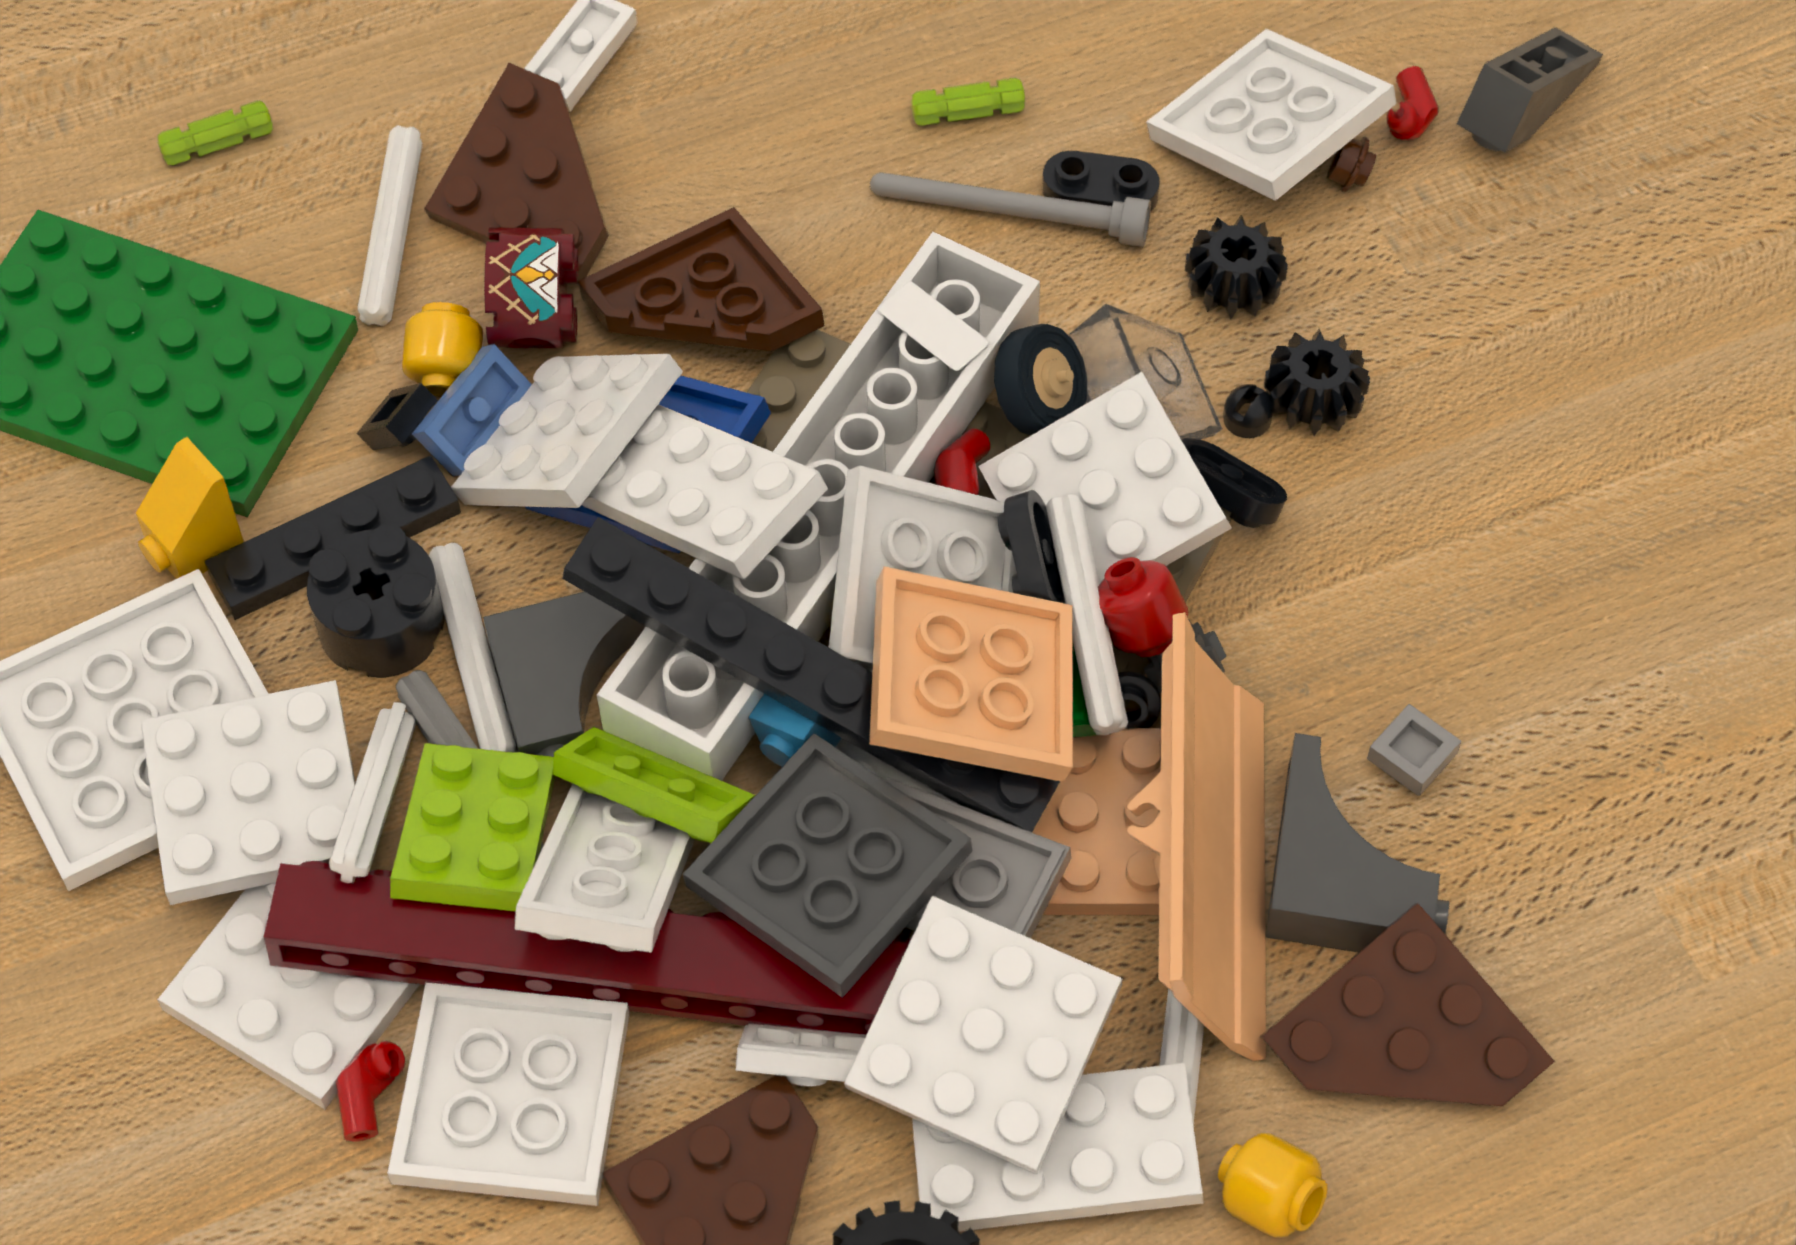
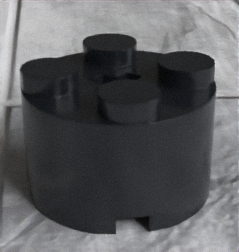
[307,525,445,678]

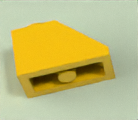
[136,437,244,579]

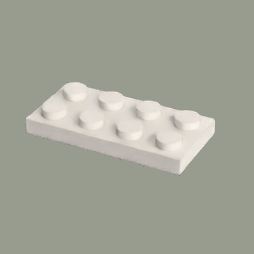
[582,404,828,580]
[515,784,695,953]
[912,1063,1203,1232]

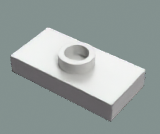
[736,1023,866,1086]

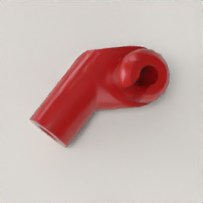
[1386,66,1439,141]
[934,428,991,495]
[337,1041,405,1142]

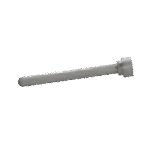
[870,172,1151,247]

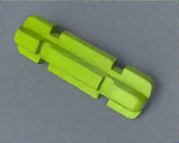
[911,78,1025,126]
[157,100,273,166]

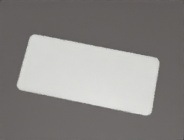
[877,281,989,371]

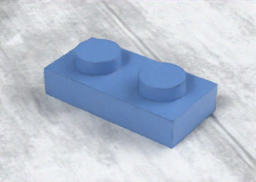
[412,344,532,477]

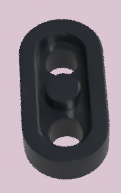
[1042,150,1160,211]
[1181,438,1287,528]
[998,490,1065,604]

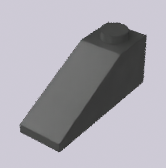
[1457,27,1603,153]

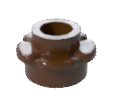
[1327,137,1377,192]

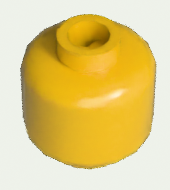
[402,302,483,397]
[1218,1133,1327,1238]

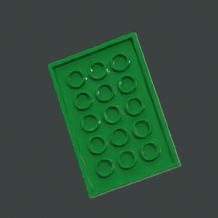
[0,209,358,518]

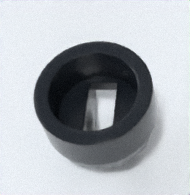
[1223,384,1273,438]

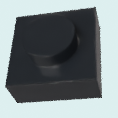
[356,383,438,450]

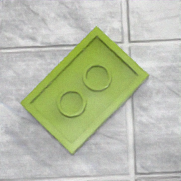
[390,743,555,911]

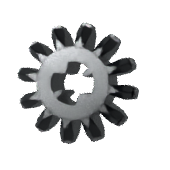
[1185,214,1288,319]
[1264,328,1370,436]

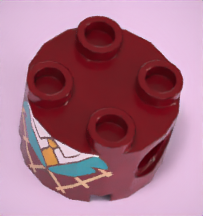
[484,227,579,349]

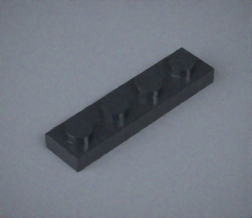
[204,455,461,620]

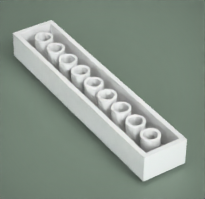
[597,232,1040,781]

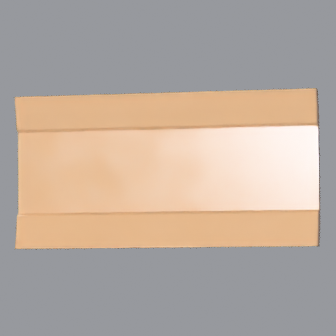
[1127,612,1266,1061]

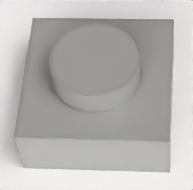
[1367,704,1461,796]

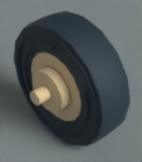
[994,324,1088,435]

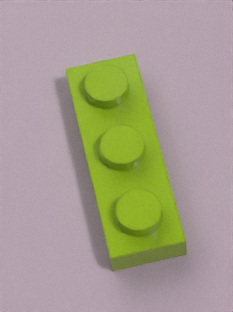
[553,727,756,843]

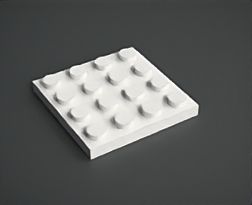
[0,569,268,891]

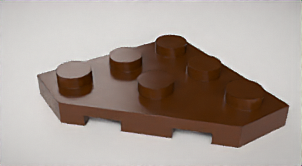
[424,63,609,281]
[578,207,825,352]
[1260,903,1555,1106]
[602,1075,818,1245]

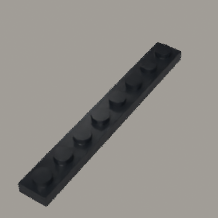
[562,517,1060,832]

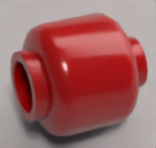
[1098,557,1189,657]

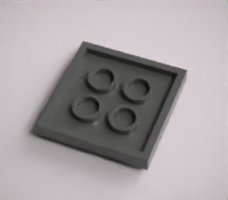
[683,733,972,997]

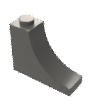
[483,592,646,757]
[1265,733,1449,952]

